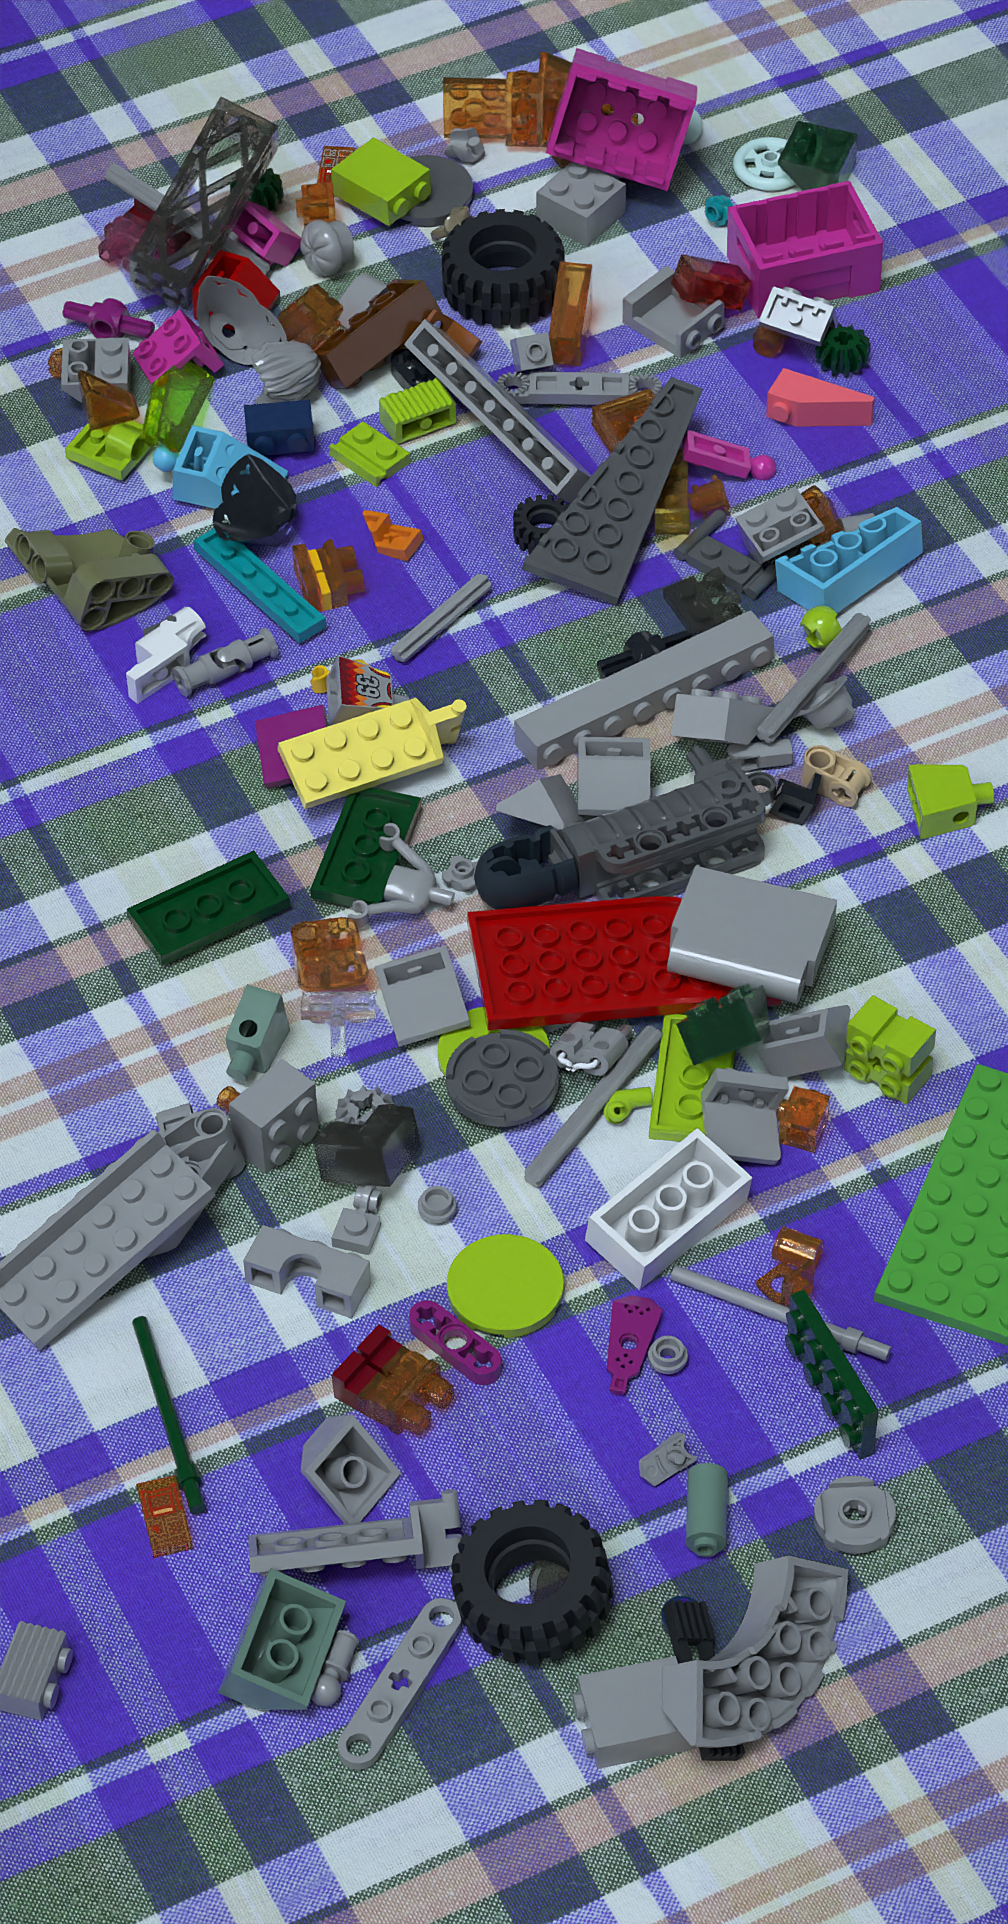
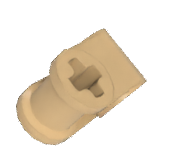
[801,745,873,807]

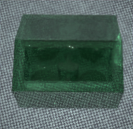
[778,120,858,191]
[676,983,770,1066]

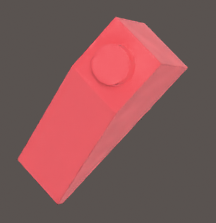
[766,368,875,427]

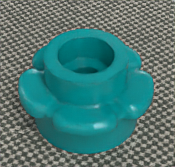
[705,195,733,226]

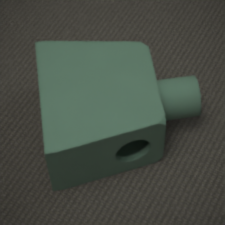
[225,984,290,1082]

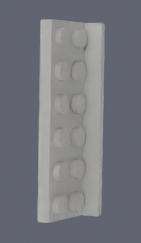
[0,1129,216,1351]

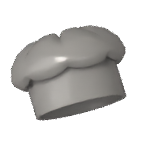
[300,220,354,276]

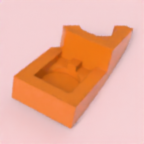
[362,510,424,561]

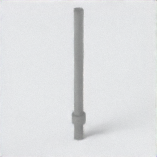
[670,1265,892,1361]

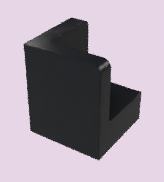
[769,773,822,826]

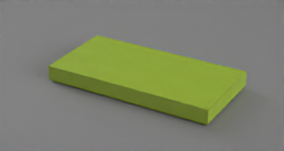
[649,1014,739,1142]

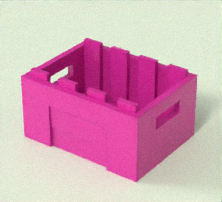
[546,48,697,191]
[727,181,883,318]

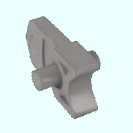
[639,1432,697,1486]

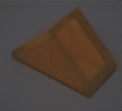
[77,370,140,430]

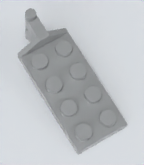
[248,1489,462,1577]

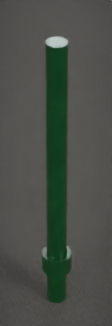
[132,1316,206,1515]

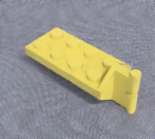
[277,698,466,809]

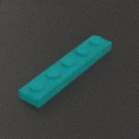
[193,528,326,643]

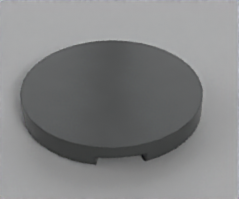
[400,155,473,227]
[446,1029,559,1127]

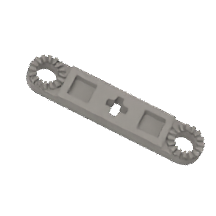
[497,371,662,405]
[338,1598,462,1772]

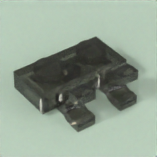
[663,567,742,637]

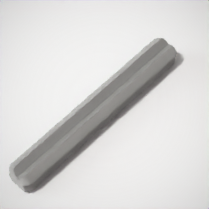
[391,574,492,663]

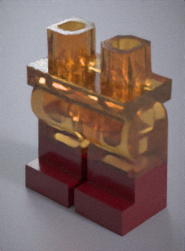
[331,1324,454,1435]

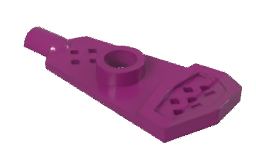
[607,1295,663,1395]

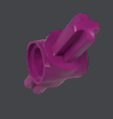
[62,298,155,338]

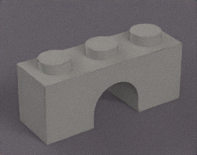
[243,1225,371,1319]

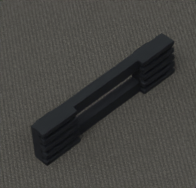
[663,1600,745,1761]

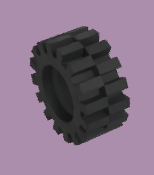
[513,495,569,555]

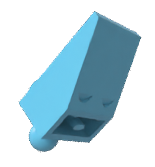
[153,425,288,509]

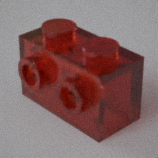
[671,254,752,311]

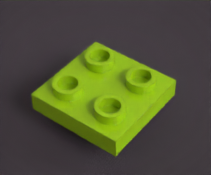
[65,408,158,481]

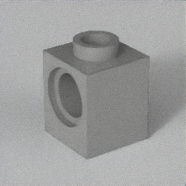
[510,332,554,372]

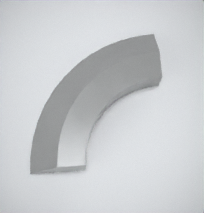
[662,1556,848,1748]

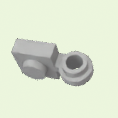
[331,1183,382,1255]

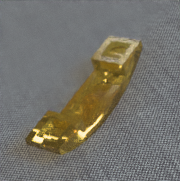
[654,448,690,535]

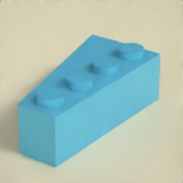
[775,507,923,613]

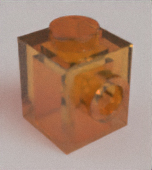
[296,183,336,228]
[777,1086,830,1153]

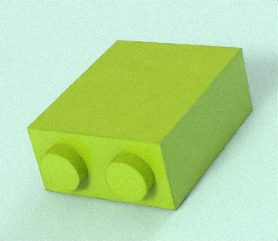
[331,137,431,226]

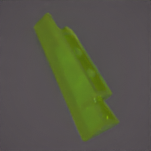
[140,358,214,453]

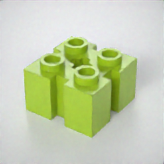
[844,995,936,1105]

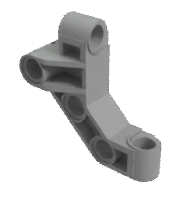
[146,1103,245,1258]

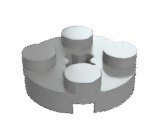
[814,1476,896,1554]

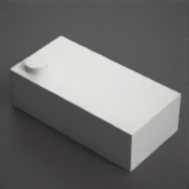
[585,1128,752,1290]

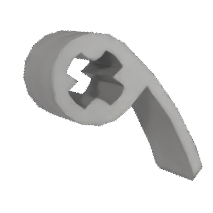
[330,273,389,329]

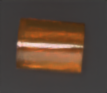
[771,1226,824,1273]

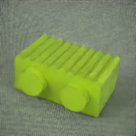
[379,378,456,444]

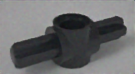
[597,630,693,678]

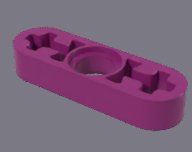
[409,1300,502,1385]

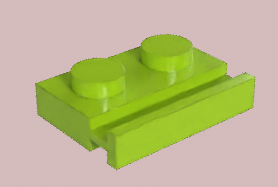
[329,421,410,487]

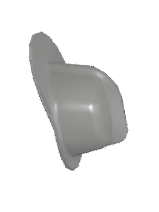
[794,675,855,729]

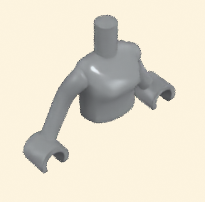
[348,823,455,929]

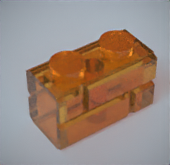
[273,284,344,350]

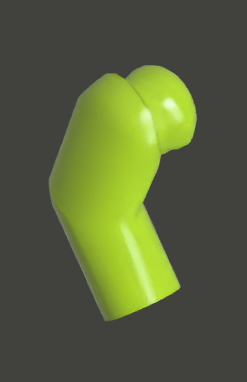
[604,1086,653,1124]

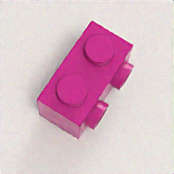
[225,198,302,267]

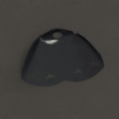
[212,454,296,547]

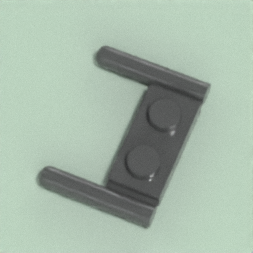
[673,509,798,599]

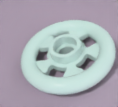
[733,137,808,191]

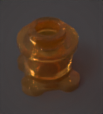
[688,474,730,517]

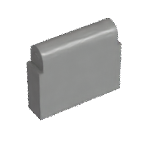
[667,866,837,1004]

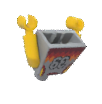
[310,656,410,726]

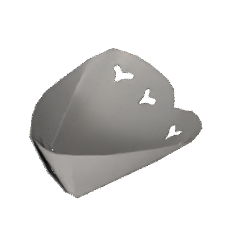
[197,276,288,365]

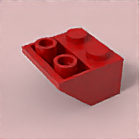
[191,250,280,331]

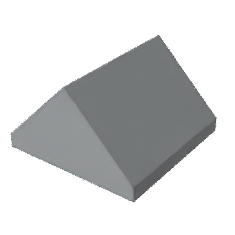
[496,774,585,830]

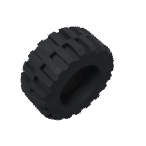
[441,209,565,328]
[451,1499,613,1665]

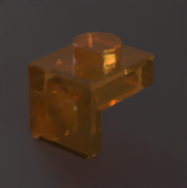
[800,485,843,547]

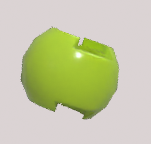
[800,605,844,649]

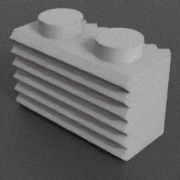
[0,1621,73,1721]

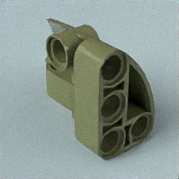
[5,528,174,631]

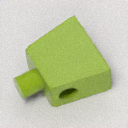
[906,764,994,839]

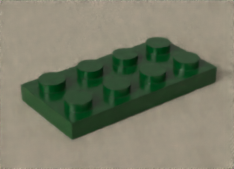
[310,787,421,907]
[126,850,290,966]
[785,1289,878,1460]

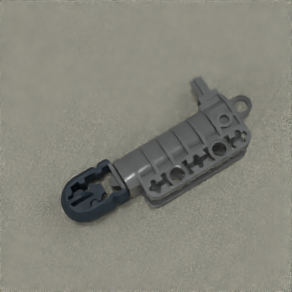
[474,745,776,910]

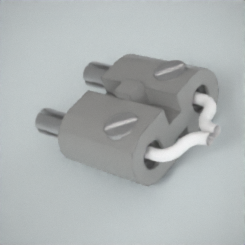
[550,1021,632,1076]

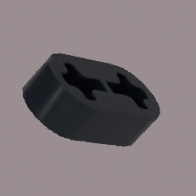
[390,349,436,390]

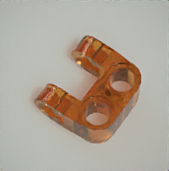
[291,917,369,992]

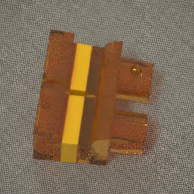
[292,539,365,612]

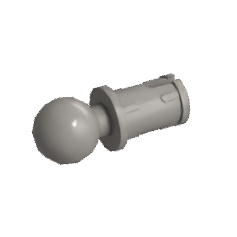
[311,1630,359,1707]

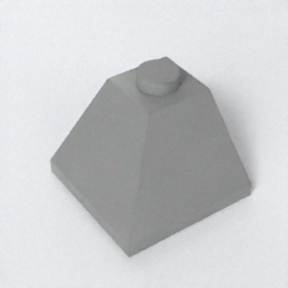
[301,1415,401,1524]

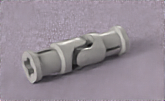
[172,628,278,696]

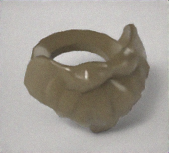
[430,206,474,239]

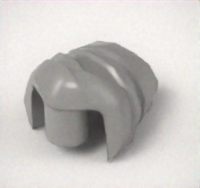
[444,127,484,163]

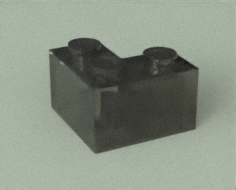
[313,1103,421,1187]

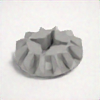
[335,1085,396,1138]

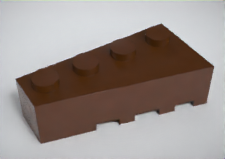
[314,279,442,389]

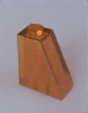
[549,261,593,366]

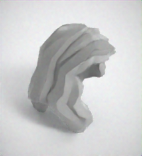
[252,340,321,404]

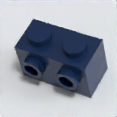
[244,400,315,456]

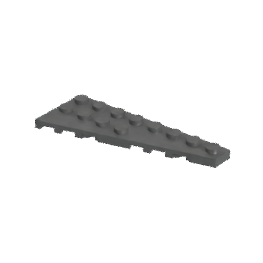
[522,377,703,605]

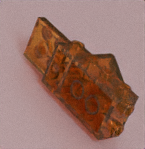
[443,52,638,147]

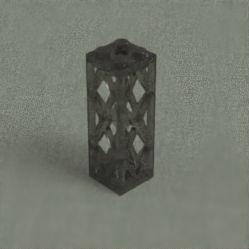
[129,96,278,310]

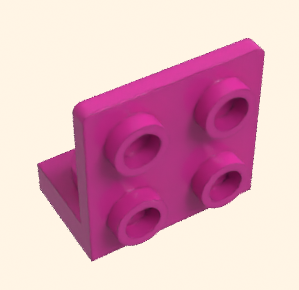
[133,309,224,389]

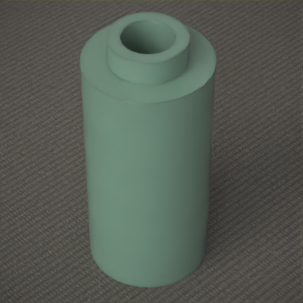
[686,1463,728,1557]

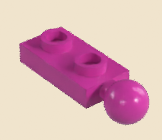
[682,430,776,481]

